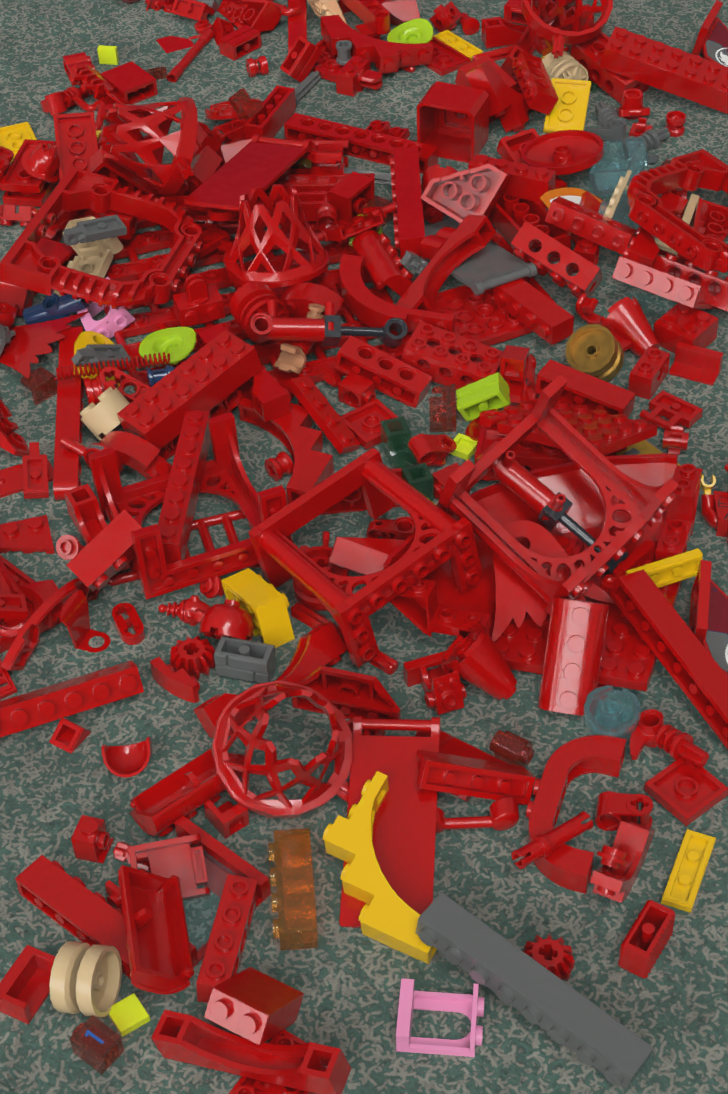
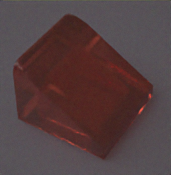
[146,66,167,80]

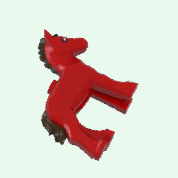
[289,137,350,174]

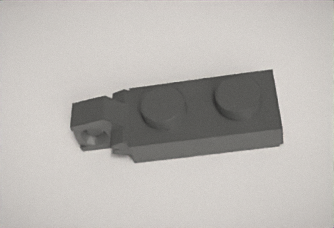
[63,214,127,246]
[400,251,449,285]
[71,344,130,368]

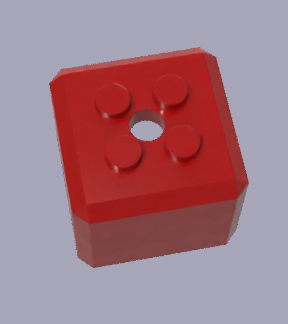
[417,81,489,163]

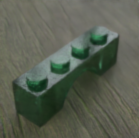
[380,416,434,501]

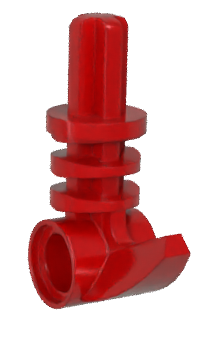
[40,86,88,115]
[630,709,709,767]

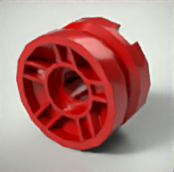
[83,375,106,405]

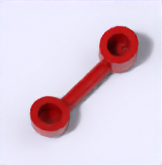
[436,797,519,834]

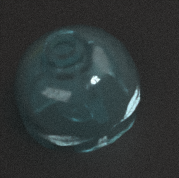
[584,685,641,739]

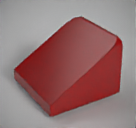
[49,718,91,754]

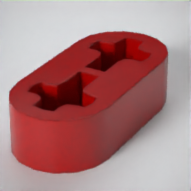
[112,603,145,645]

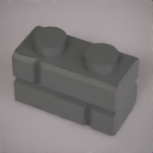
[214,636,277,683]

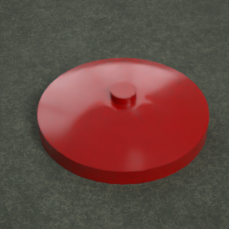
[521,130,604,176]

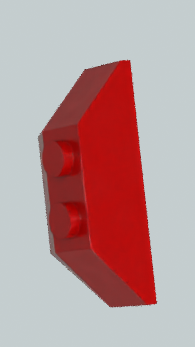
[292,666,401,720]

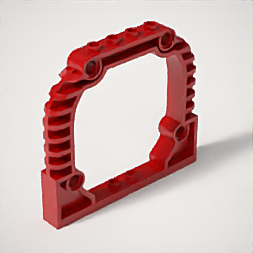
[627,149,728,273]
[0,167,204,309]

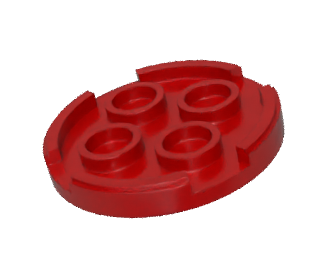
[205,98,262,120]

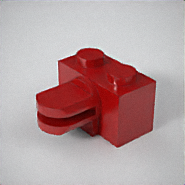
[336,56,383,97]
[172,273,225,327]

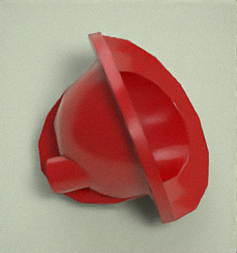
[21,143,60,183]

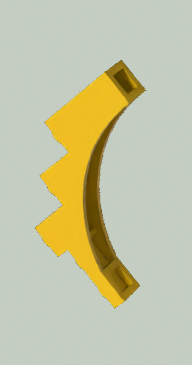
[323,771,437,964]

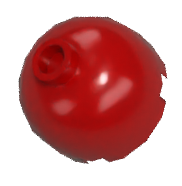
[198,599,254,641]

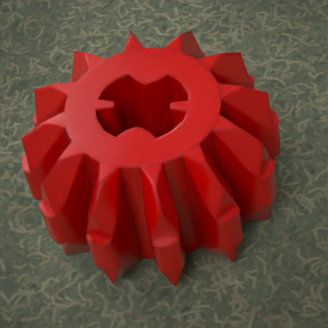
[169,635,215,681]
[523,933,575,981]

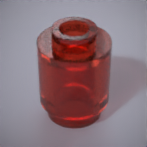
[490,730,535,766]

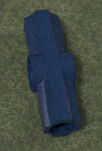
[23,293,90,325]

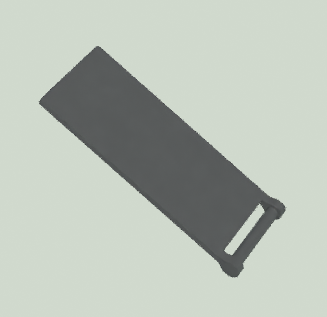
[424,218,537,296]

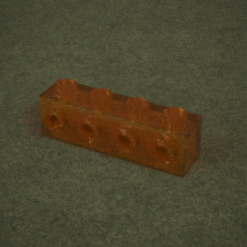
[268,828,318,950]

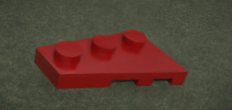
[0,515,55,554]

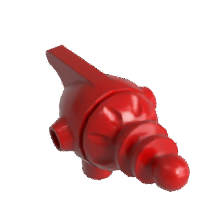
[158,595,210,626]

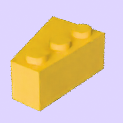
[221,568,295,648]

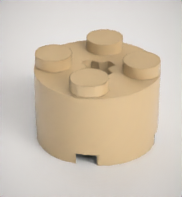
[79,386,130,441]

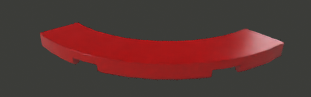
[1,577,100,671]

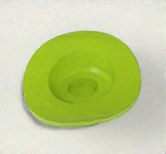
[387,18,433,44]
[139,327,196,365]

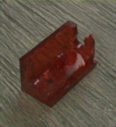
[429,384,456,432]

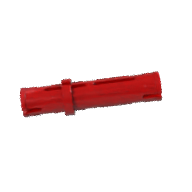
[511,811,593,869]

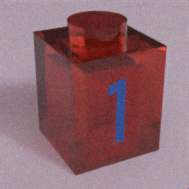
[70,1015,124,1075]

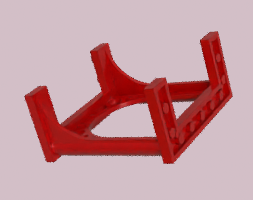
[437,374,679,615]
[88,412,292,600]
[248,447,484,668]

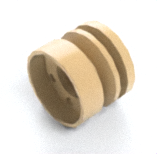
[542,51,589,81]

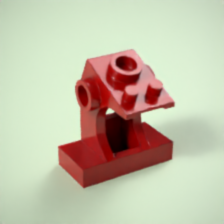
[403,651,466,715]

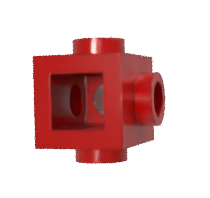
[430,1,462,32]

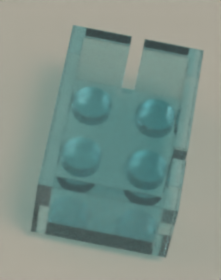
[589,138,649,196]

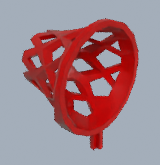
[521,0,613,58]
[100,97,198,197]
[218,184,330,288]
[211,680,353,818]

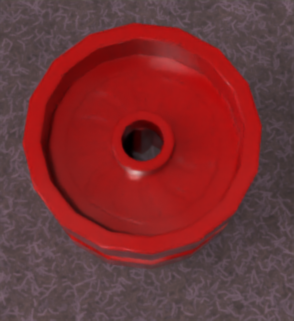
[293,546,350,611]

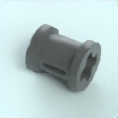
[336,40,352,65]

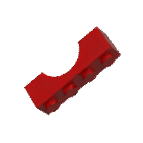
[64,483,130,573]

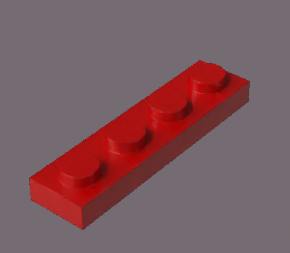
[287,376,361,454]

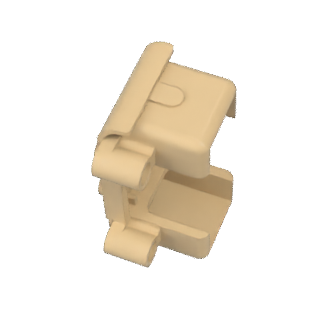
[53,216,123,297]

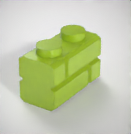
[456,372,510,422]

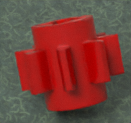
[662,425,689,455]

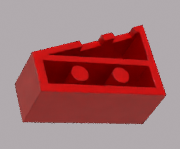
[66,509,142,592]

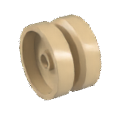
[49,941,122,1018]

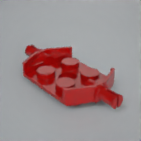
[315,203,396,244]

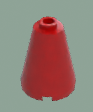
[422,164,458,223]
[599,297,660,358]
[442,624,517,700]

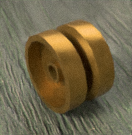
[565,324,624,382]

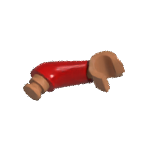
[274,303,325,374]

